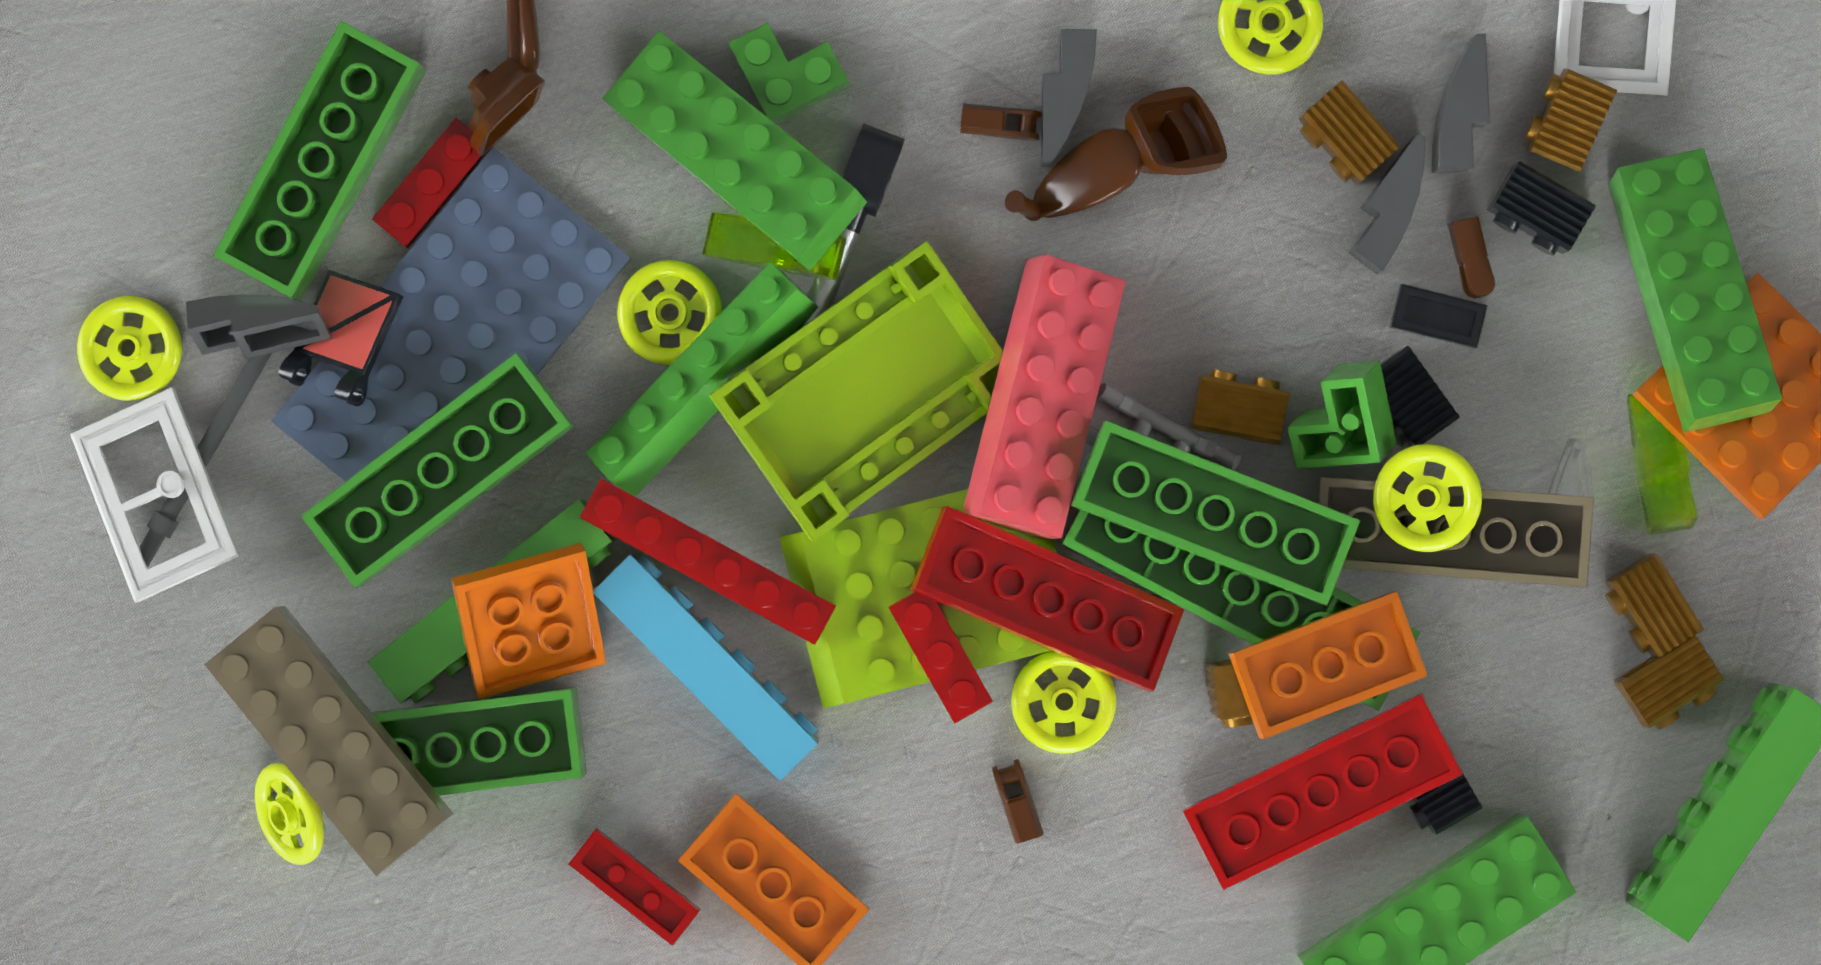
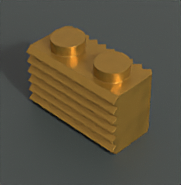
[1524,68,1617,172]
[1299,80,1401,185]
[1189,369,1289,445]
[1605,553,1704,657]
[1613,635,1724,730]
[1204,660,1253,728]

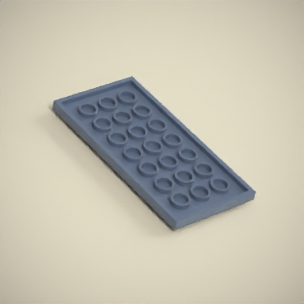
[271,147,631,481]

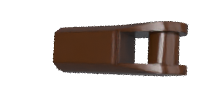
[960,103,1042,141]
[1447,216,1495,299]
[992,759,1044,843]

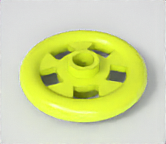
[1218,0,1324,75]
[617,260,723,365]
[77,295,182,401]
[1373,444,1482,552]
[1011,651,1117,754]
[255,762,324,865]

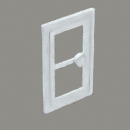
[1553,0,1676,96]
[70,387,240,603]

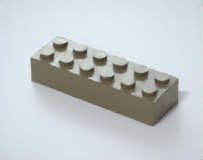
[1319,477,1594,588]
[204,606,454,876]

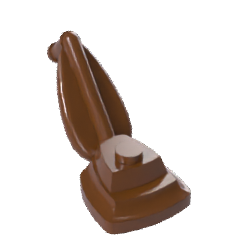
[468,0,545,156]
[1005,87,1227,221]

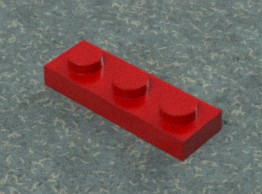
[372,118,488,248]
[888,592,993,724]
[568,828,701,946]

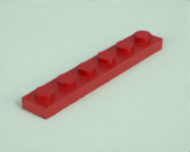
[579,479,836,645]

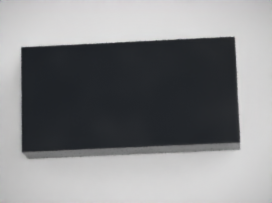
[1390,284,1488,349]

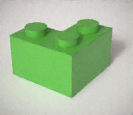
[728,22,849,125]
[1288,360,1397,469]

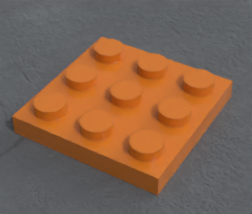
[451,543,606,700]

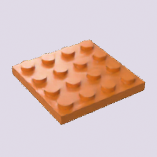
[1632,272,1821,520]

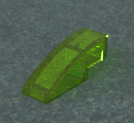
[702,212,847,281]
[1627,394,1698,535]

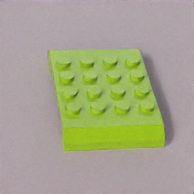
[708,241,1003,542]
[779,489,1056,708]

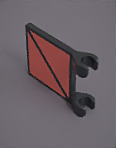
[278,270,404,406]

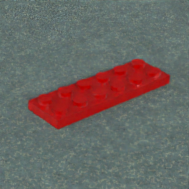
[910,506,1184,692]
[1183,693,1463,890]

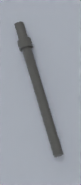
[139,353,272,567]

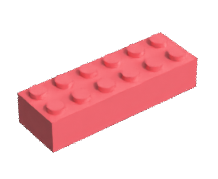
[962,254,1126,539]

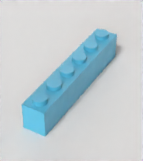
[593,554,819,781]

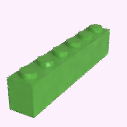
[585,262,819,497]
[367,499,615,704]

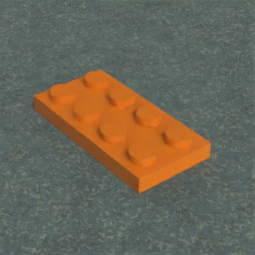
[1228,591,1428,739]
[678,792,870,965]

